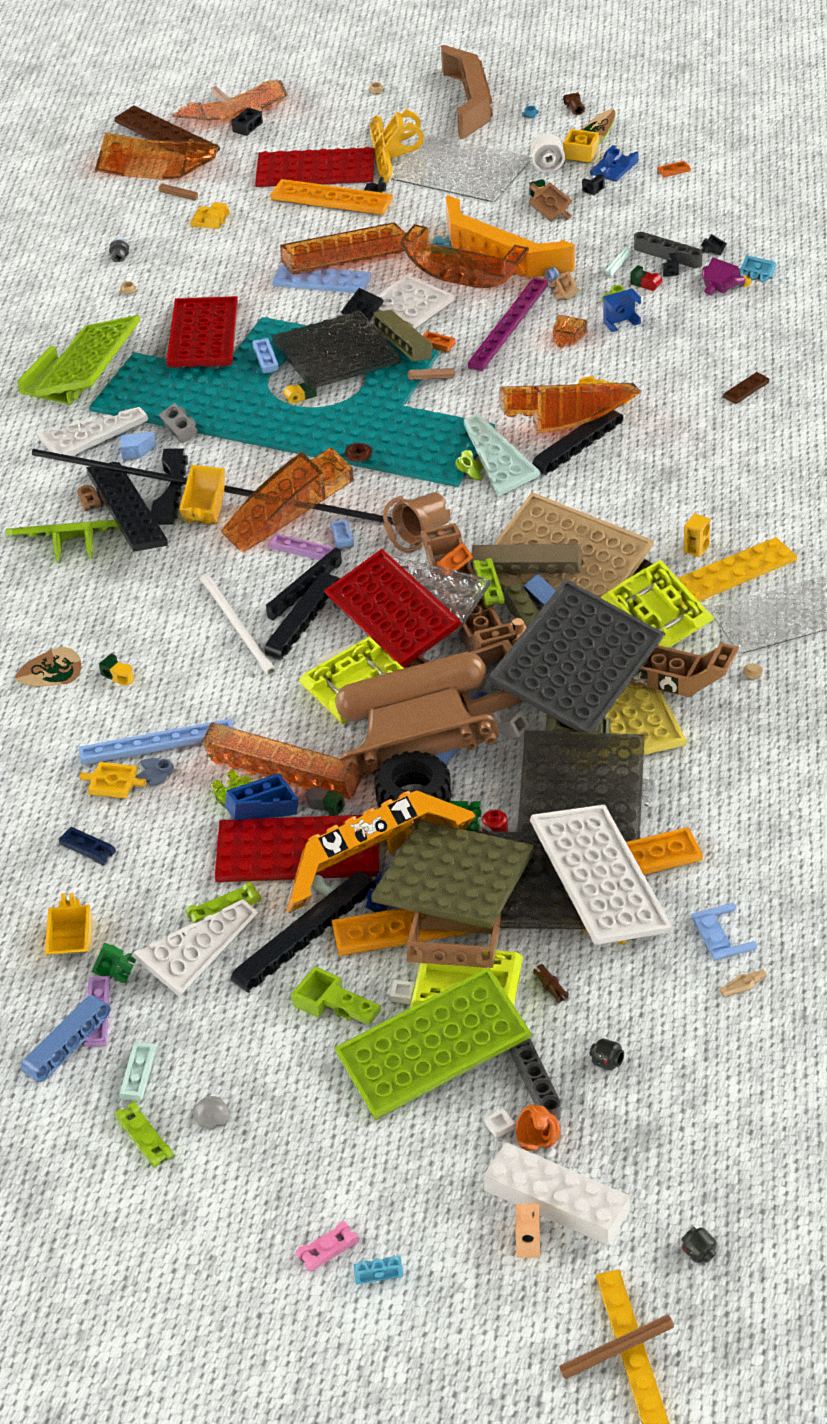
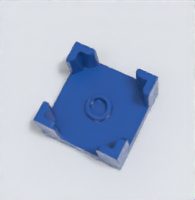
[603,288,641,332]

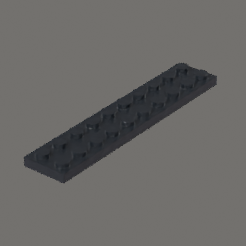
[86,462,168,552]

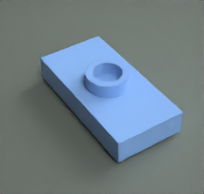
[330,520,354,548]

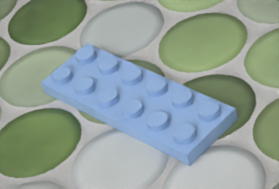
[272,264,371,293]

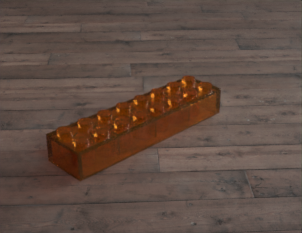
[280,222,407,274]
[202,722,360,800]

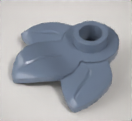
[136,758,174,785]

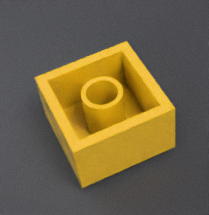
[563,129,599,163]

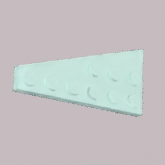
[464,413,540,497]

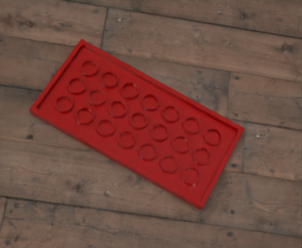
[255,147,375,187]
[166,296,238,368]
[324,549,462,668]
[215,815,380,882]

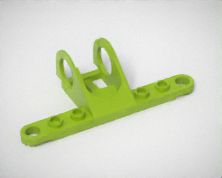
[6,519,120,562]

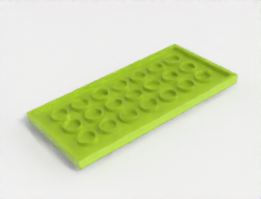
[34,315,141,397]
[334,967,532,1120]

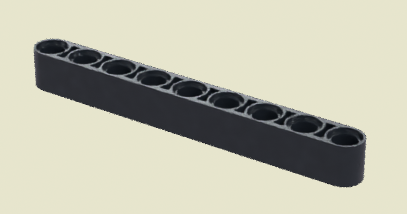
[231,871,378,993]

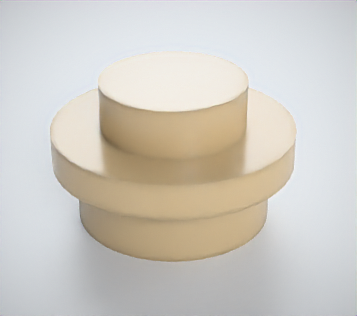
[369,82,383,94]
[120,281,136,294]
[743,663,763,680]

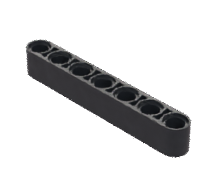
[532,407,624,475]
[265,573,340,660]

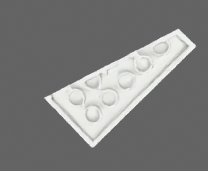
[36,407,148,462]
[131,899,259,997]

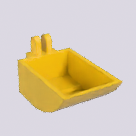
[179,465,225,524]
[45,893,93,955]

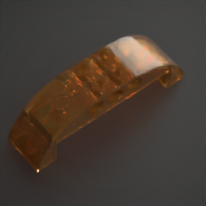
[401,224,529,288]

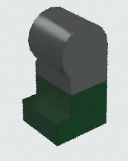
[305,787,345,816]

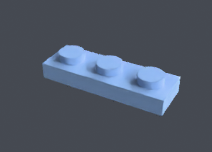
[252,338,279,373]

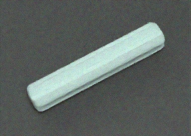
[605,247,631,276]

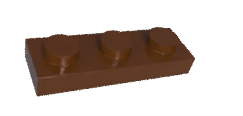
[723,372,769,404]

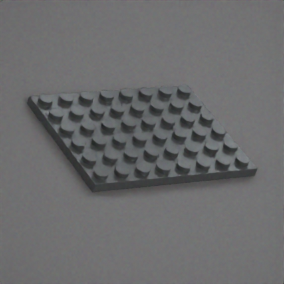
[488,579,665,738]

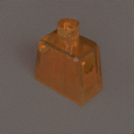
[553,314,587,348]

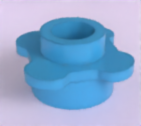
[522,106,539,118]

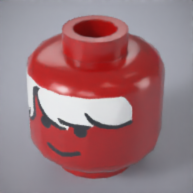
[481,809,508,838]

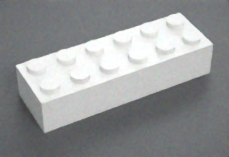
[483,1142,630,1246]

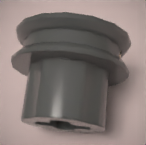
[109,240,129,262]

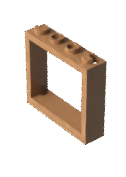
[459,639,525,717]
[407,912,501,968]

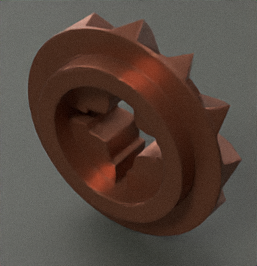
[345,443,372,463]

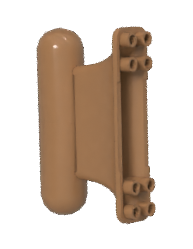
[335,652,499,781]

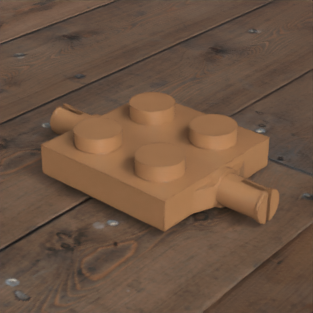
[529,182,572,222]

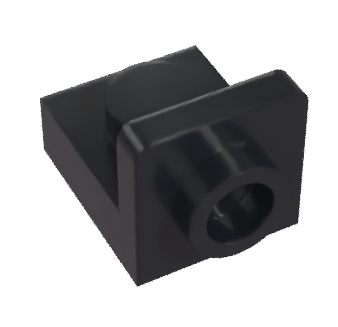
[582,174,605,195]
[364,177,386,193]
[701,234,727,255]
[663,253,679,277]

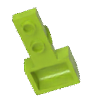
[291,966,381,1026]

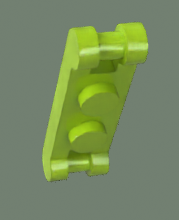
[473,558,504,607]
[185,882,262,923]
[114,1101,174,1168]

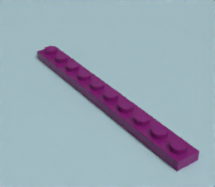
[468,277,548,371]

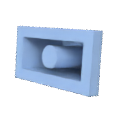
[120,432,156,460]

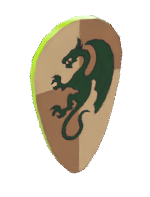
[581,109,616,144]
[15,647,82,686]

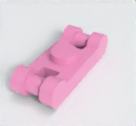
[295,1221,359,1272]

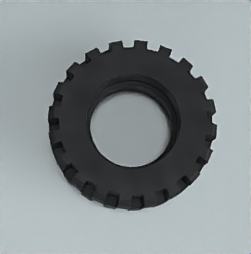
[374,751,452,808]

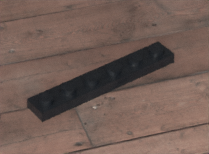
[266,547,342,620]

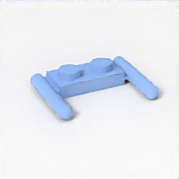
[691,903,757,961]

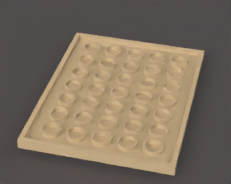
[475,492,654,602]

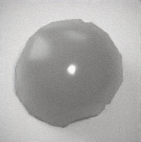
[194,1096,230,1129]

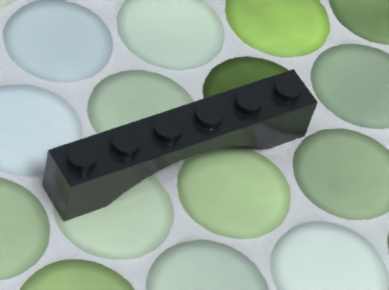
[151,448,188,525]

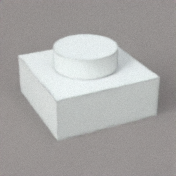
[390,980,415,1004]
[484,1108,516,1139]

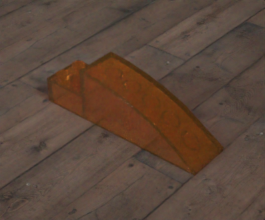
[499,383,640,434]
[221,447,354,553]

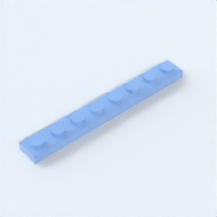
[79,719,235,765]

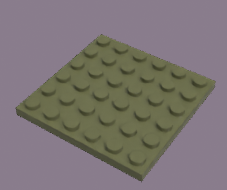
[372,820,534,929]

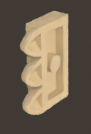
[549,271,580,300]

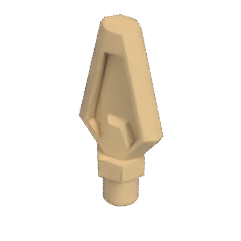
[719,969,767,997]

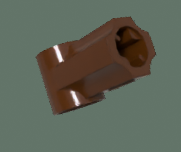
[563,92,585,115]

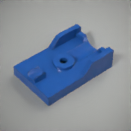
[590,145,638,182]

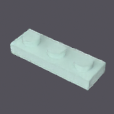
[119,1042,156,1101]

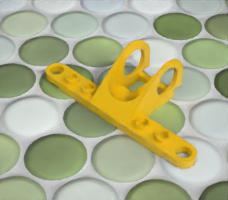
[369,108,424,183]

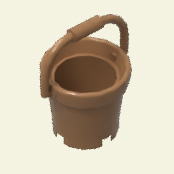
[383,492,450,553]

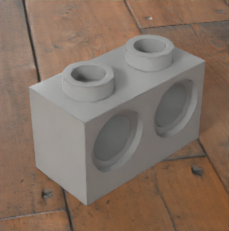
[159,403,198,443]

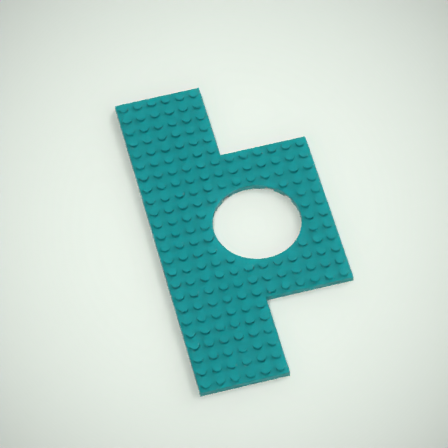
[89,317,495,487]

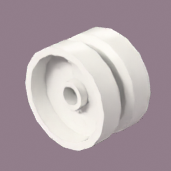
[530,133,565,172]

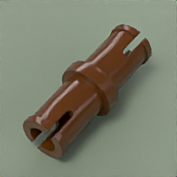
[533,964,569,1003]

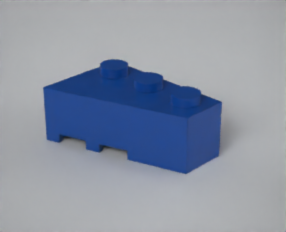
[225,773,299,820]

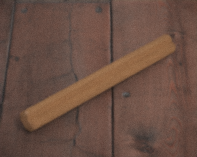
[559,1315,674,1379]

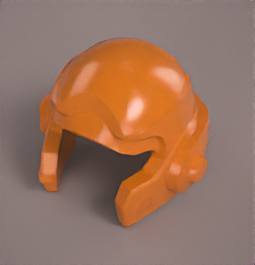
[516,1104,561,1151]

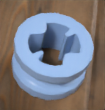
[545,267,559,283]

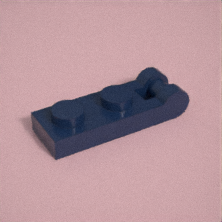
[59,827,116,865]

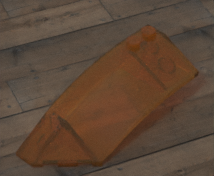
[172,80,288,121]
[95,132,218,180]

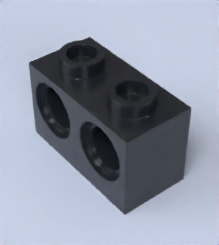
[231,108,263,136]

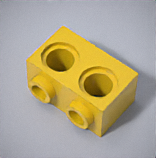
[683,513,711,558]

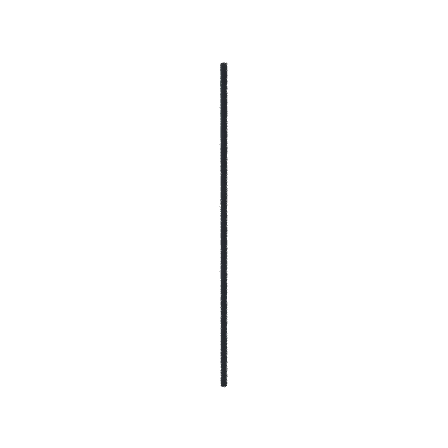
[32,449,394,525]

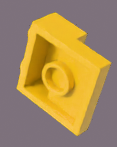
[190,202,230,229]

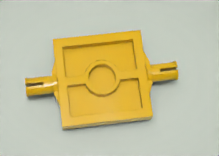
[79,762,146,799]

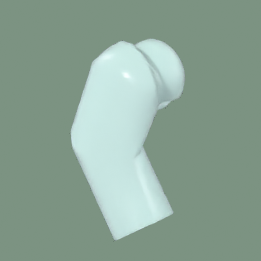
[311,875,334,897]

